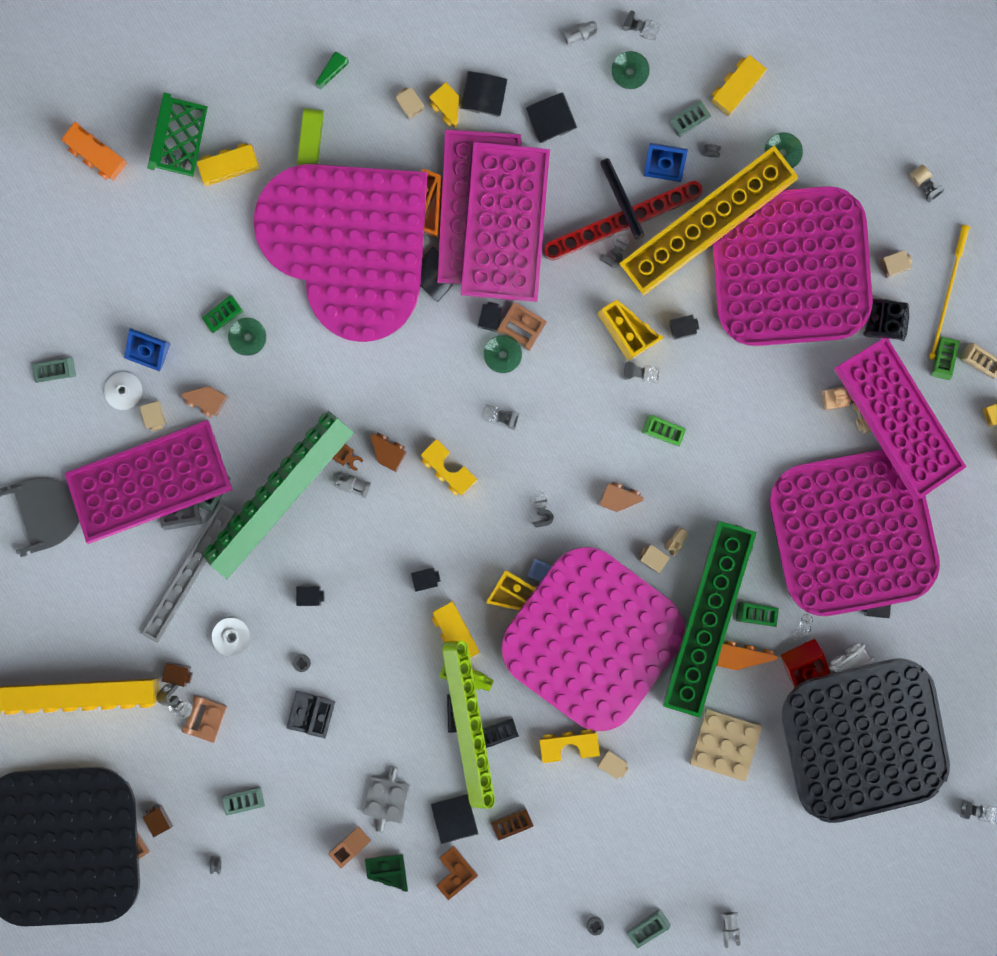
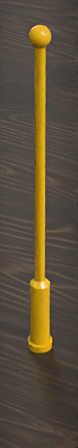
[929,225,970,360]

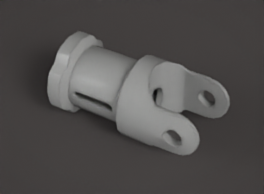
[563,21,597,47]
[335,473,371,498]
[721,912,741,948]

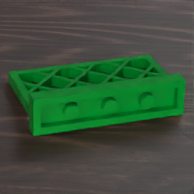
[147,92,208,177]

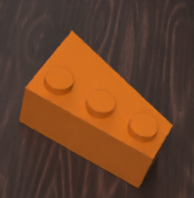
[61,122,127,181]
[421,169,442,239]

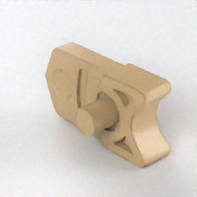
[664,528,688,556]

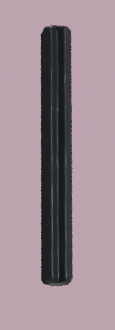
[600,158,644,240]

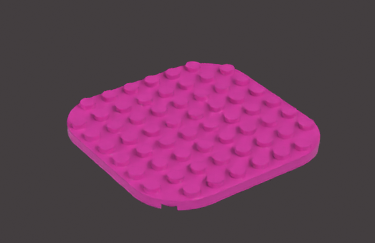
[713,186,873,346]
[770,450,940,617]
[501,547,684,731]

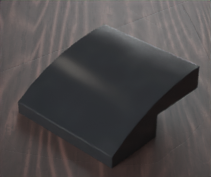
[460,71,507,117]
[526,92,578,143]
[420,247,454,302]
[286,691,336,739]
[431,794,479,844]

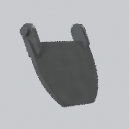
[0,478,80,557]

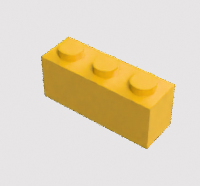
[711,54,767,117]
[197,143,260,186]
[431,601,480,658]

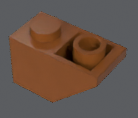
[370,432,407,472]

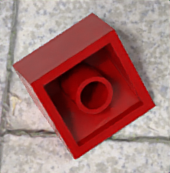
[780,638,831,688]

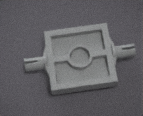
[363,767,410,833]

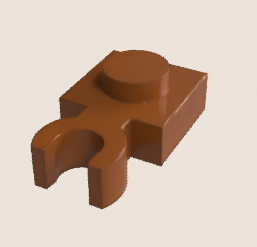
[332,444,363,471]

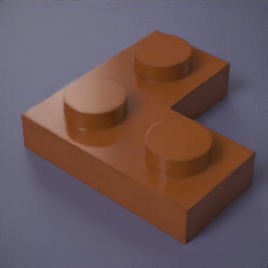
[436,845,478,900]

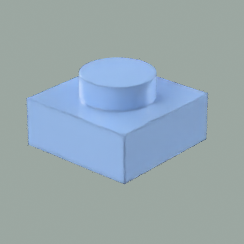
[527,559,552,582]

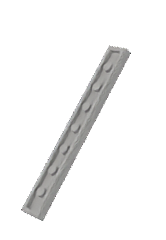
[141,502,237,643]

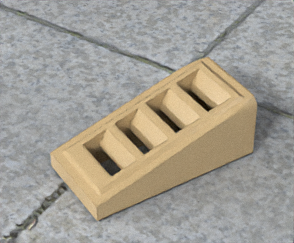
[959,343,997,379]

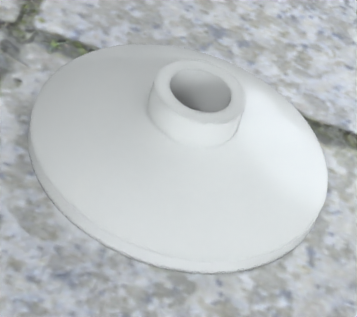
[104,372,143,410]
[212,618,250,656]

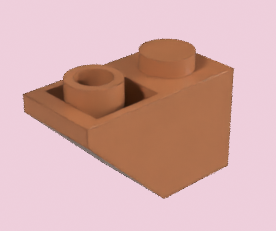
[181,386,228,417]
[599,482,644,512]
[328,826,371,869]

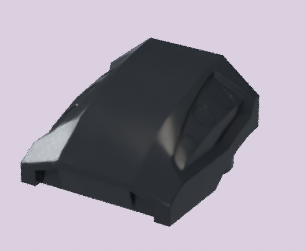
[863,299,909,341]

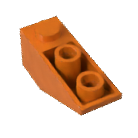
[716,640,779,670]

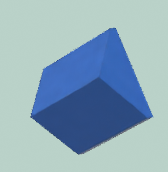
[644,143,688,182]
[124,328,171,372]

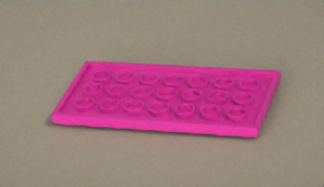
[437,130,521,284]
[461,142,550,302]
[834,338,966,501]
[65,420,233,544]

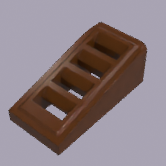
[491,807,534,841]

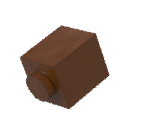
[161,662,193,687]
[142,805,173,838]

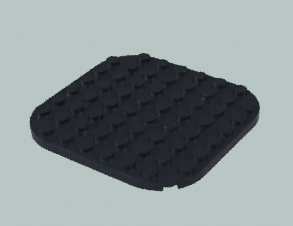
[782,658,950,823]
[0,767,140,927]

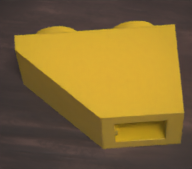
[429,82,459,129]

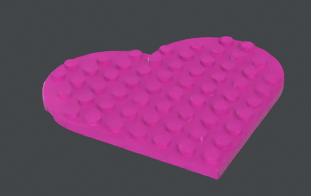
[254,164,428,342]

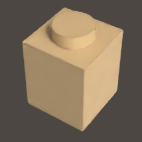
[395,87,425,120]
[880,250,912,278]
[140,401,167,432]
[639,544,670,573]
[597,749,628,780]

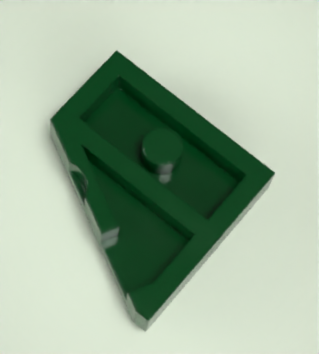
[365,853,408,892]

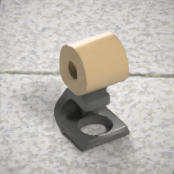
[909,164,944,202]

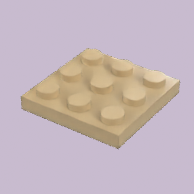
[690,709,762,782]

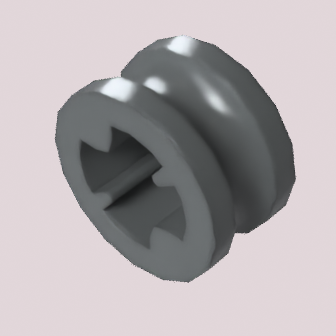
[703,144,721,158]
[293,655,311,672]
[210,857,222,874]
[587,917,604,936]

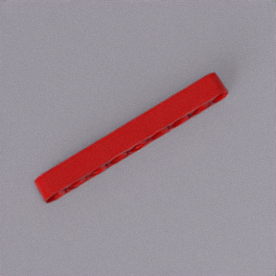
[544,181,703,261]

